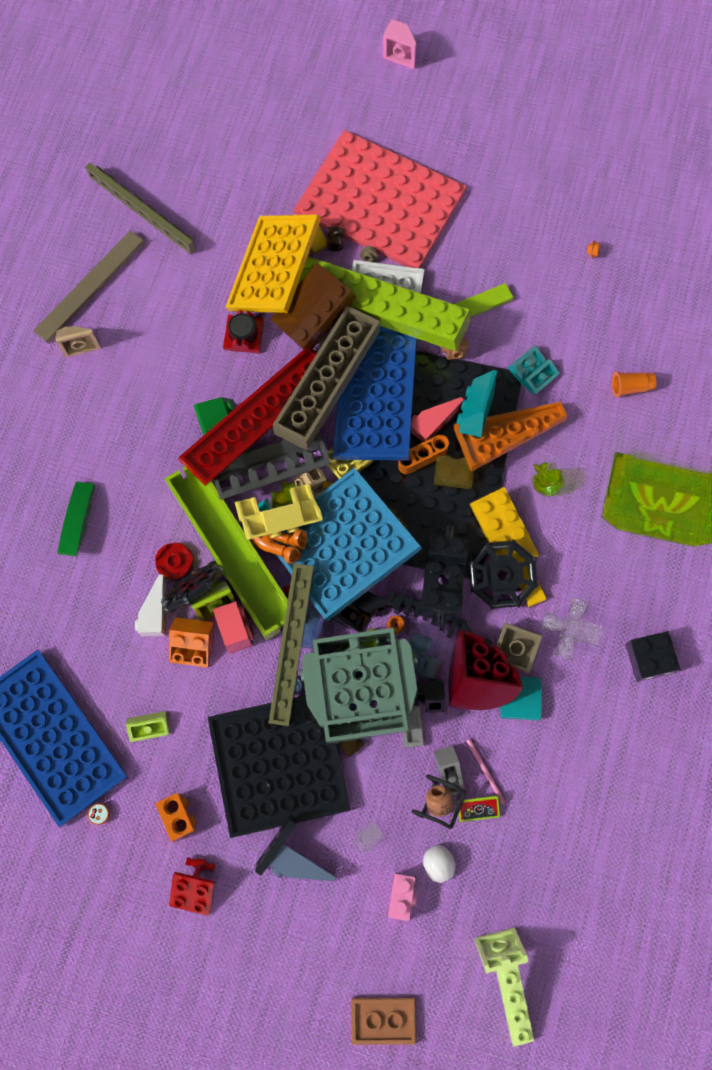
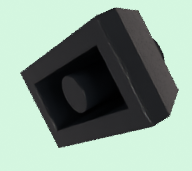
[331,604,370,633]

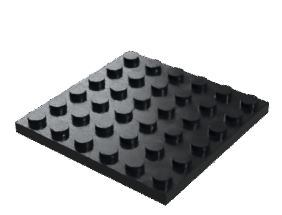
[207,695,351,838]

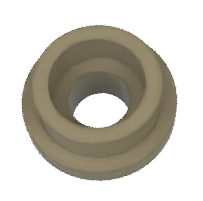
[360,246,378,262]

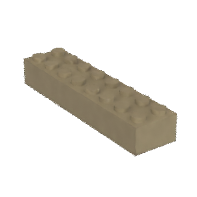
[273,306,380,450]

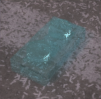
[302,608,319,649]

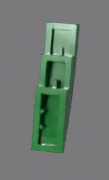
[57,482,95,557]

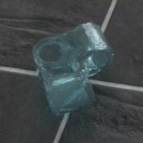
[409,631,443,681]

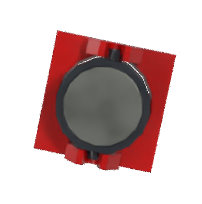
[223,310,264,353]

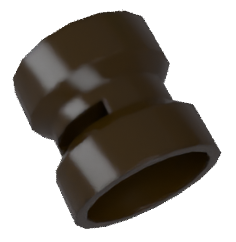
[326,226,345,252]

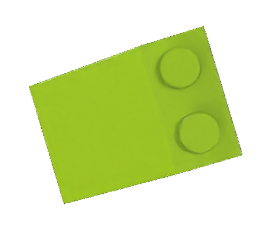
[192,581,235,621]

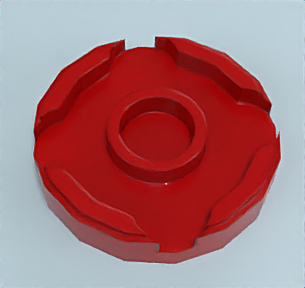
[155,542,194,580]

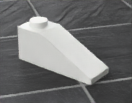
[135,575,166,636]

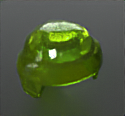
[532,462,565,497]
[270,481,295,509]

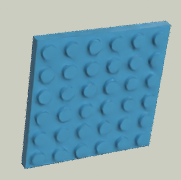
[275,468,422,622]

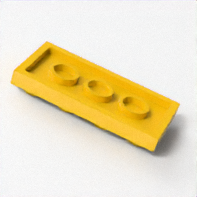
[470,487,539,573]

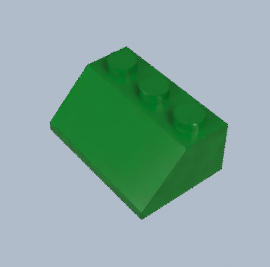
[193,397,251,452]

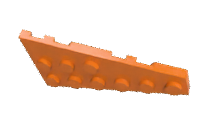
[454,402,567,472]

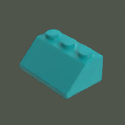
[457,370,497,437]

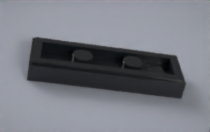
[255,815,297,876]

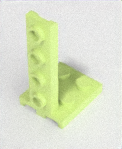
[474,928,534,1047]

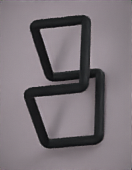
[412,774,466,829]

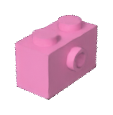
[388,874,417,921]

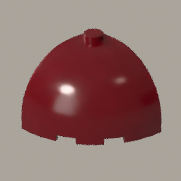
[448,630,523,710]

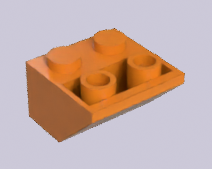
[169,617,214,668]

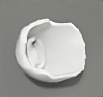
[423,845,456,883]

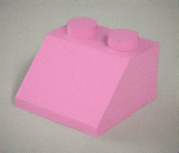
[383,19,416,69]

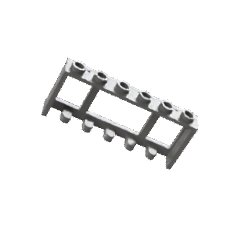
[213,433,330,500]

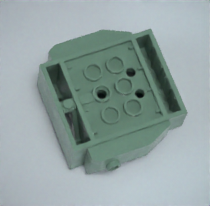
[300,628,418,744]

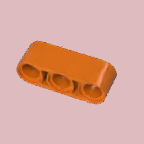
[398,435,449,474]

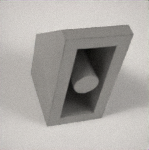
[433,746,465,795]

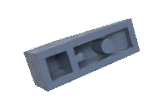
[269,844,336,881]

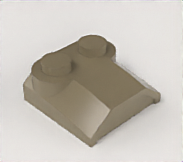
[496,622,542,673]

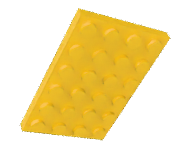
[225,214,321,313]

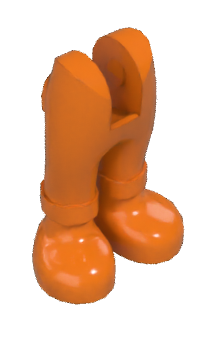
[250,529,307,564]

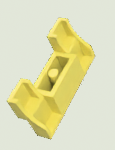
[235,484,323,540]

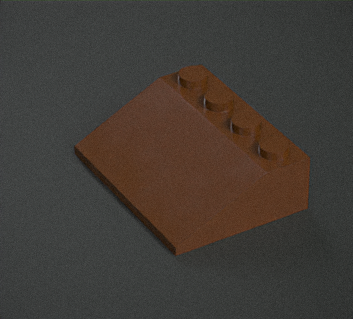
[270,263,357,353]

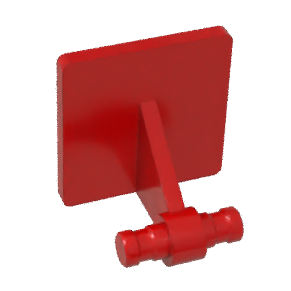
[169,857,215,916]

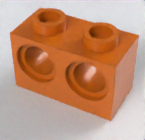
[155,792,198,842]

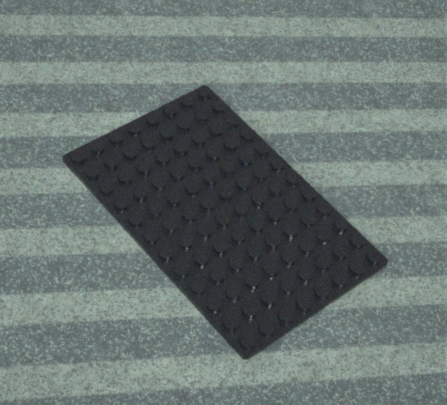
[359,351,521,581]

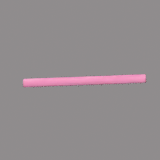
[466,739,506,805]

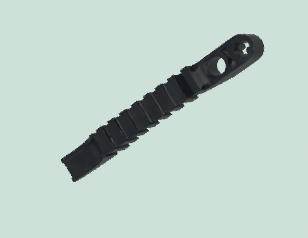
[351,590,493,645]

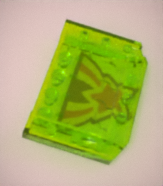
[601,452,712,547]

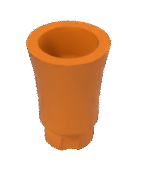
[612,372,657,397]

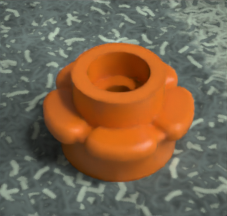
[587,240,600,258]
[386,615,406,635]

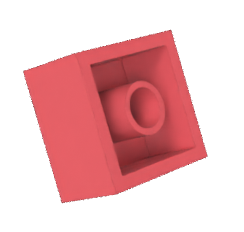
[213,601,254,654]

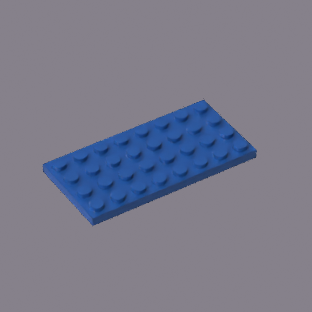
[332,326,417,460]
[0,650,128,828]

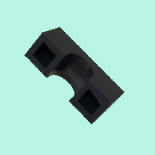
[416,680,445,713]

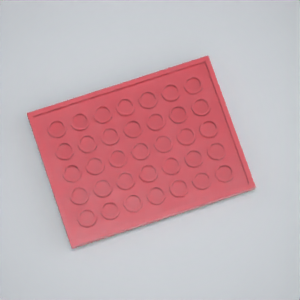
[294,130,466,269]

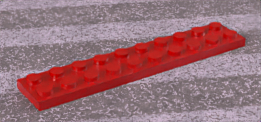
[178,349,317,486]

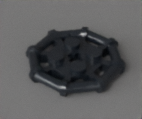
[468,539,539,610]
[161,561,224,612]

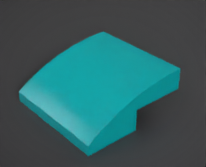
[508,345,560,395]
[500,677,541,721]

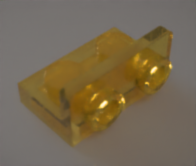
[434,456,474,489]

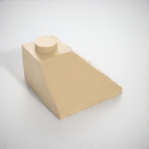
[55,326,101,358]

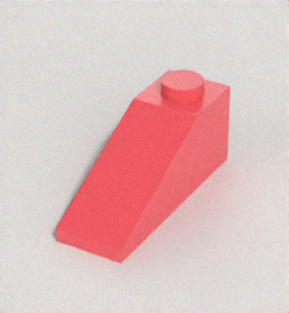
[411,397,464,443]

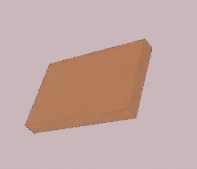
[351,997,416,1045]

